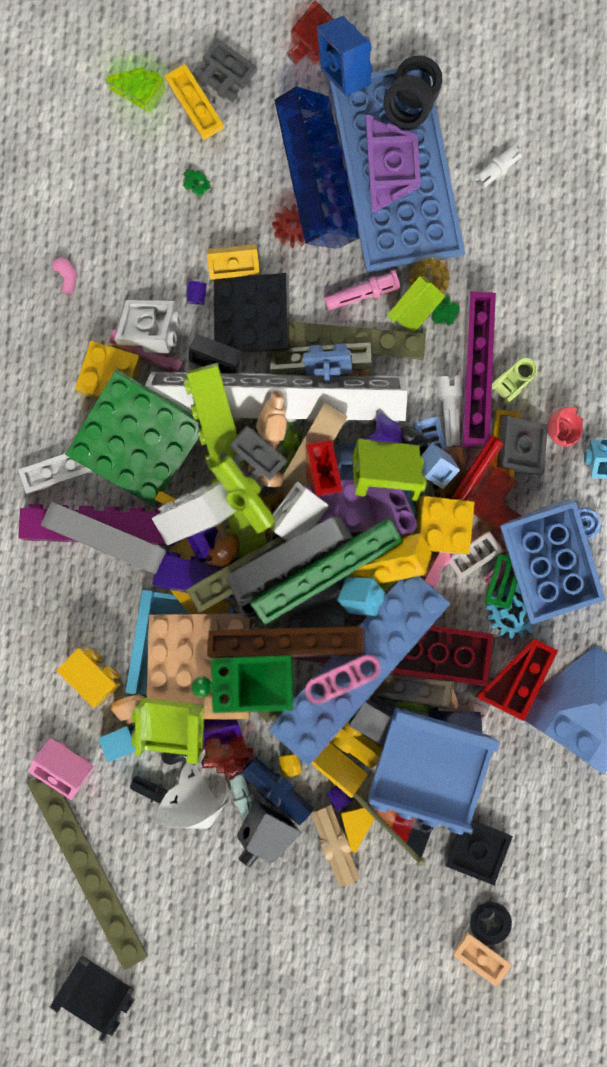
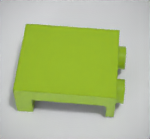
[352,439,426,501]
[131,698,204,764]

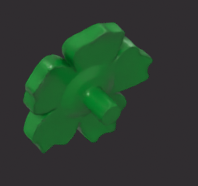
[182,169,211,197]
[432,295,460,326]

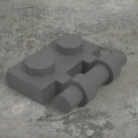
[193,38,257,103]
[217,425,287,491]

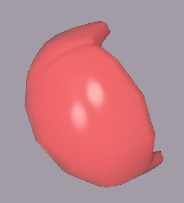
[547,407,584,447]

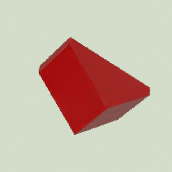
[305,440,343,496]

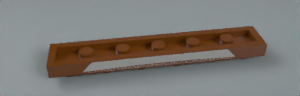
[207,627,366,658]

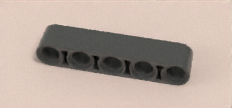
[227,516,353,604]

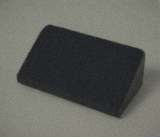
[188,334,242,373]

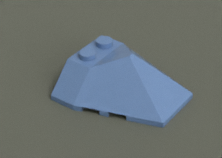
[524,646,607,775]

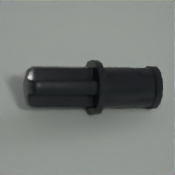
[130,775,178,804]

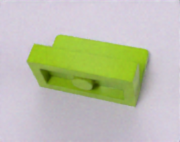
[387,276,445,333]

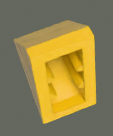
[340,803,376,853]

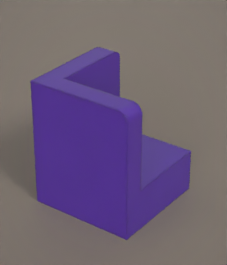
[364,413,402,444]
[186,523,220,558]

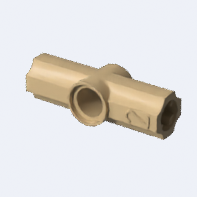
[311,804,360,887]

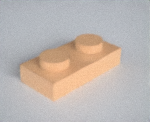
[452,932,511,987]

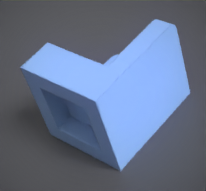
[421,443,460,489]

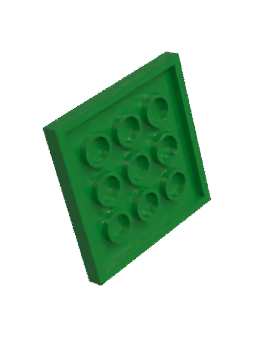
[65,369,202,507]

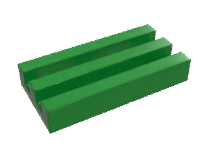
[484,553,517,611]

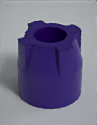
[186,281,207,305]
[326,786,354,812]

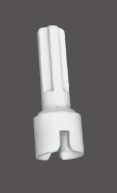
[437,375,463,447]

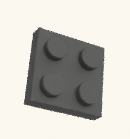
[497,416,548,475]

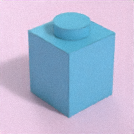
[338,577,385,616]
[98,725,135,763]

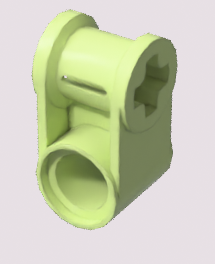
[492,358,537,406]

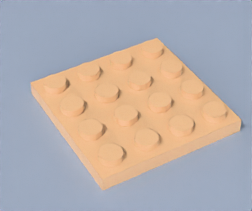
[147,614,252,719]

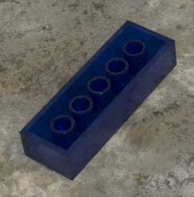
[274,86,360,249]

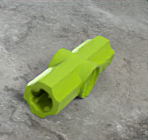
[211,455,276,533]

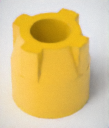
[278,753,302,777]

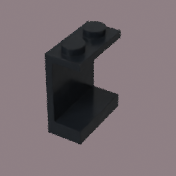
[49,955,135,1042]

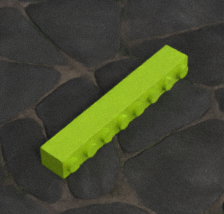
[183,363,267,561]

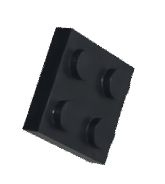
[445,820,513,886]

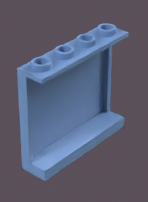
[367,707,500,834]

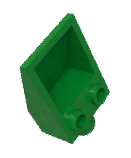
[191,656,293,713]

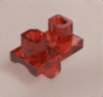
[201,737,254,781]

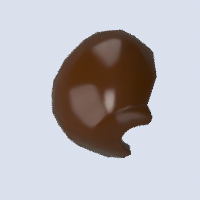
[206,528,240,567]

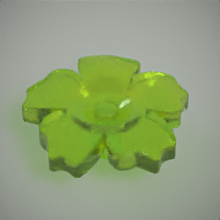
[398,701,429,712]

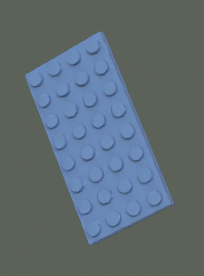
[330,68,465,274]

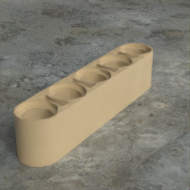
[266,403,348,512]

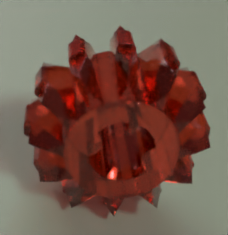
[272,204,315,249]

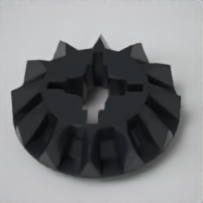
[470,901,512,945]

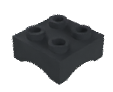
[290,581,345,629]

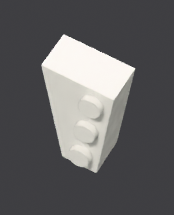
[152,481,236,545]

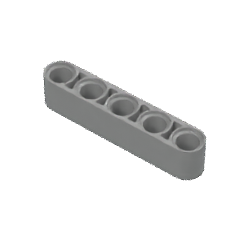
[41,502,166,574]

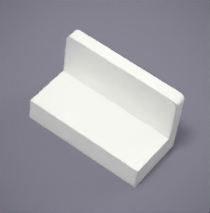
[270,482,328,541]

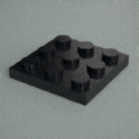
[214,273,290,353]

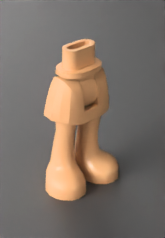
[248,391,287,487]

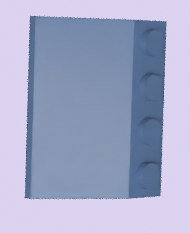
[500,499,605,624]

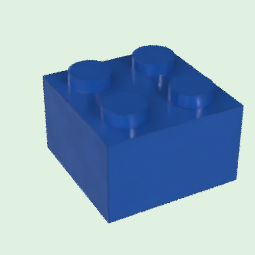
[317,16,372,96]

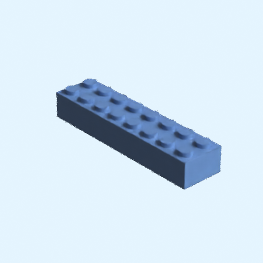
[268,576,450,766]

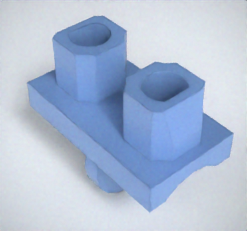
[303,343,352,383]

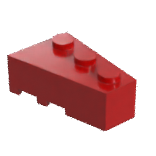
[474,639,558,721]

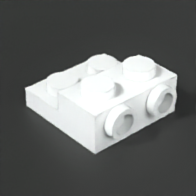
[115,300,182,353]

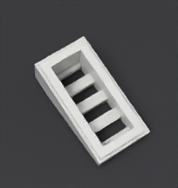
[449,530,505,580]

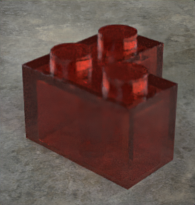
[468,466,521,535]

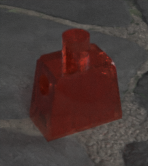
[287,0,334,65]

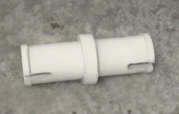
[474,145,522,189]

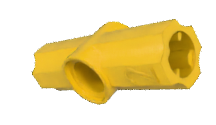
[330,722,382,769]

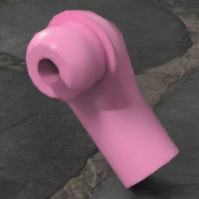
[52,257,77,294]

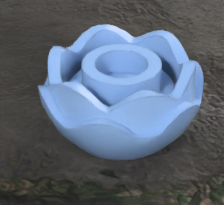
[578,507,601,540]

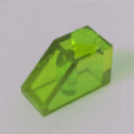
[105,68,166,114]

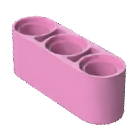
[305,656,380,703]

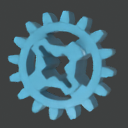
[485,583,539,639]

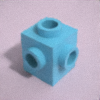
[584,439,607,479]

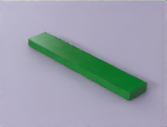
[250,517,403,624]

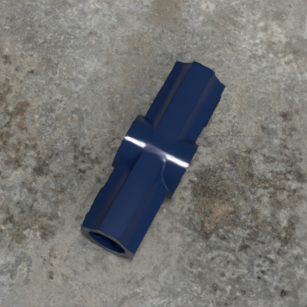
[240,756,314,825]

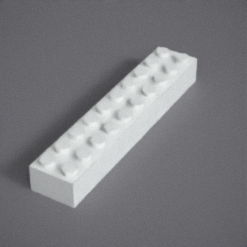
[145,372,407,423]

